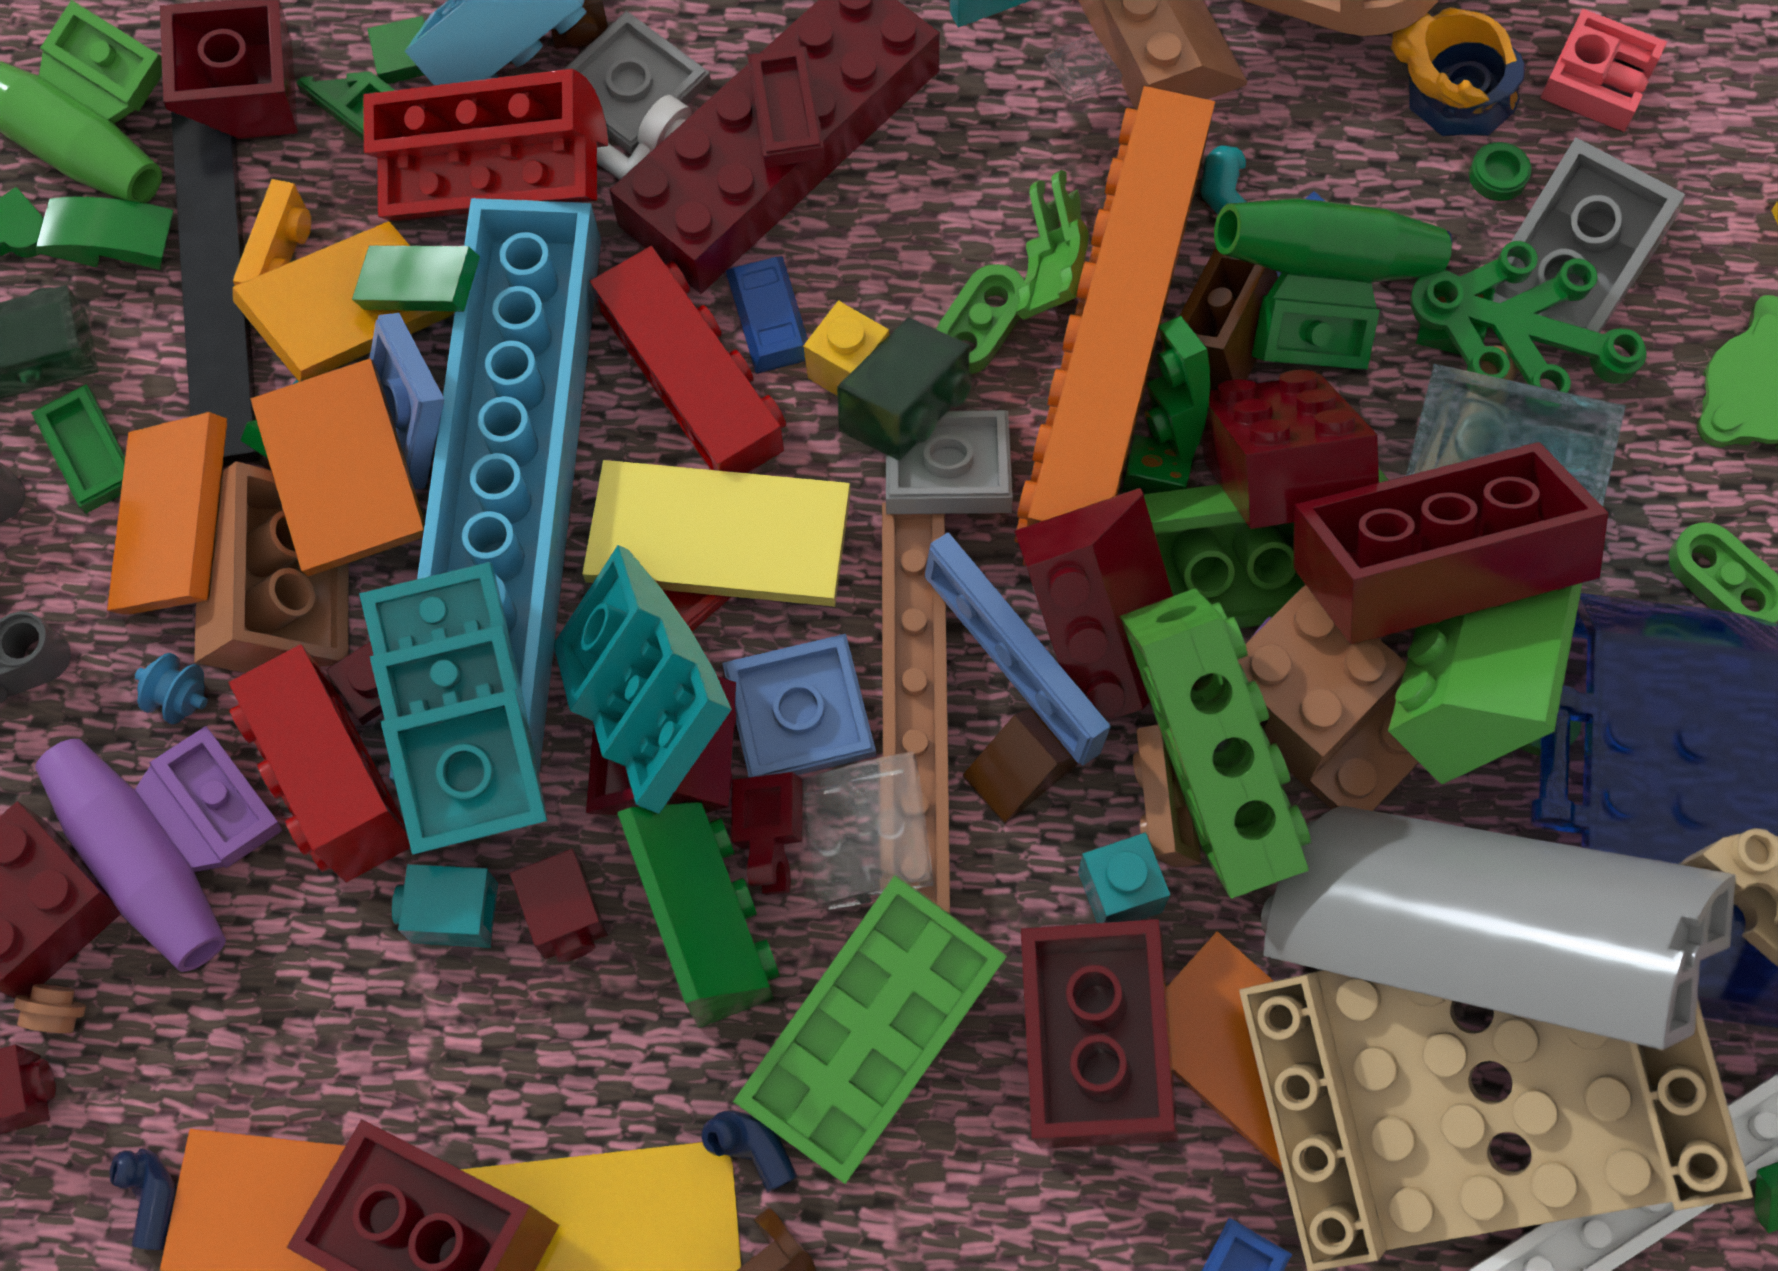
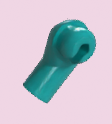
[1200,145,1246,215]

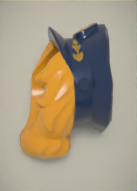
[1391,7,1526,136]

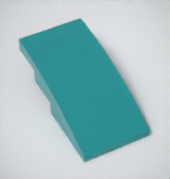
[554,545,732,814]
[359,562,548,855]

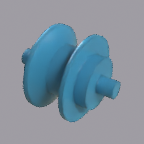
[135,653,208,724]

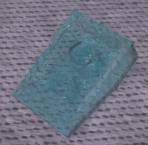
[1406,364,1626,506]

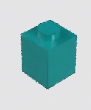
[1078,832,1170,923]
[392,864,499,948]

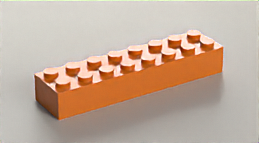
[1014,86,1215,566]

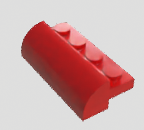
[363,68,608,221]

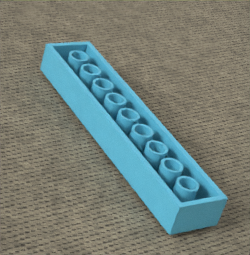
[389,198,601,787]

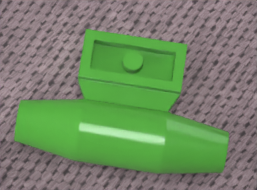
[0,0,162,203]

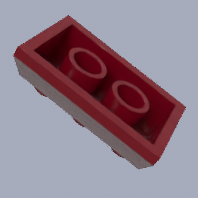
[1014,488,1173,721]

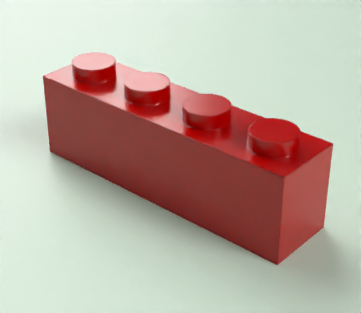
[589,245,787,473]

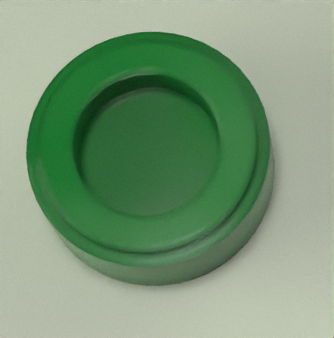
[1469,142,1532,201]

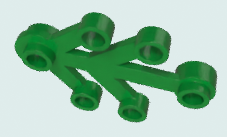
[1410,241,1647,407]

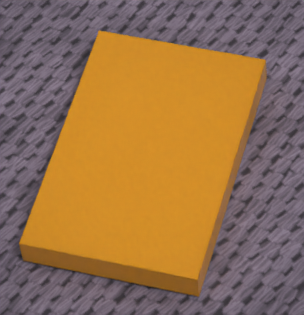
[232,221,455,382]

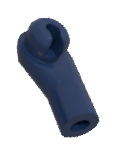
[701,1110,798,1193]
[110,1148,177,1250]

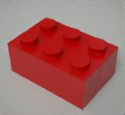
[228,644,410,883]

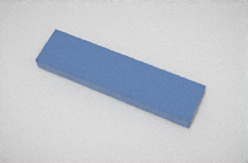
[924,532,1111,766]

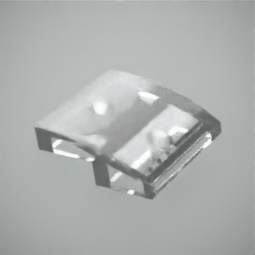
[799,752,934,912]

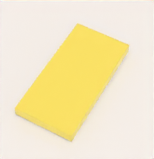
[582,460,851,607]

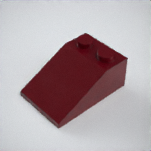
[286,1119,560,1271]

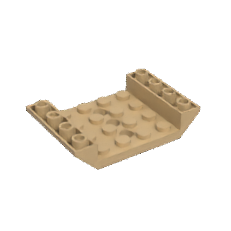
[1239,970,1753,1271]

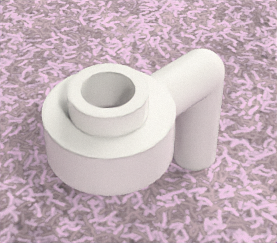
[597,95,693,180]

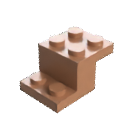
[1238,584,1419,811]

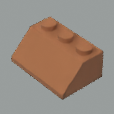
[1078,0,1248,110]
[194,461,349,673]

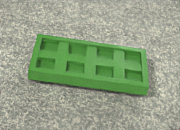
[733,874,1007,1184]

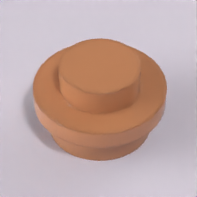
[14,984,86,1033]

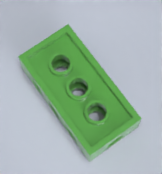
[1120,588,1311,899]

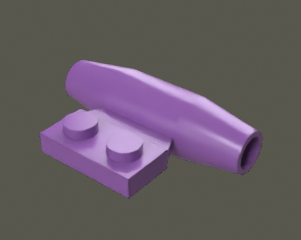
[35,726,282,972]

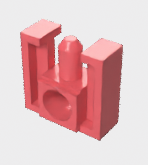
[1540,8,1667,132]

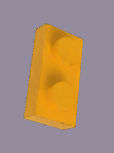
[233,179,311,286]

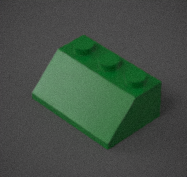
[617,802,780,1028]

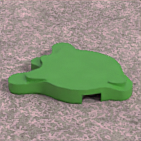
[1696,295,1778,448]

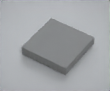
[563,11,711,154]
[886,410,1013,514]

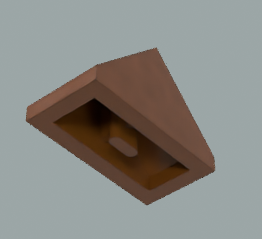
[963,708,1078,825]

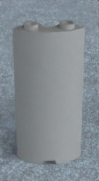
[1261,806,1736,1050]

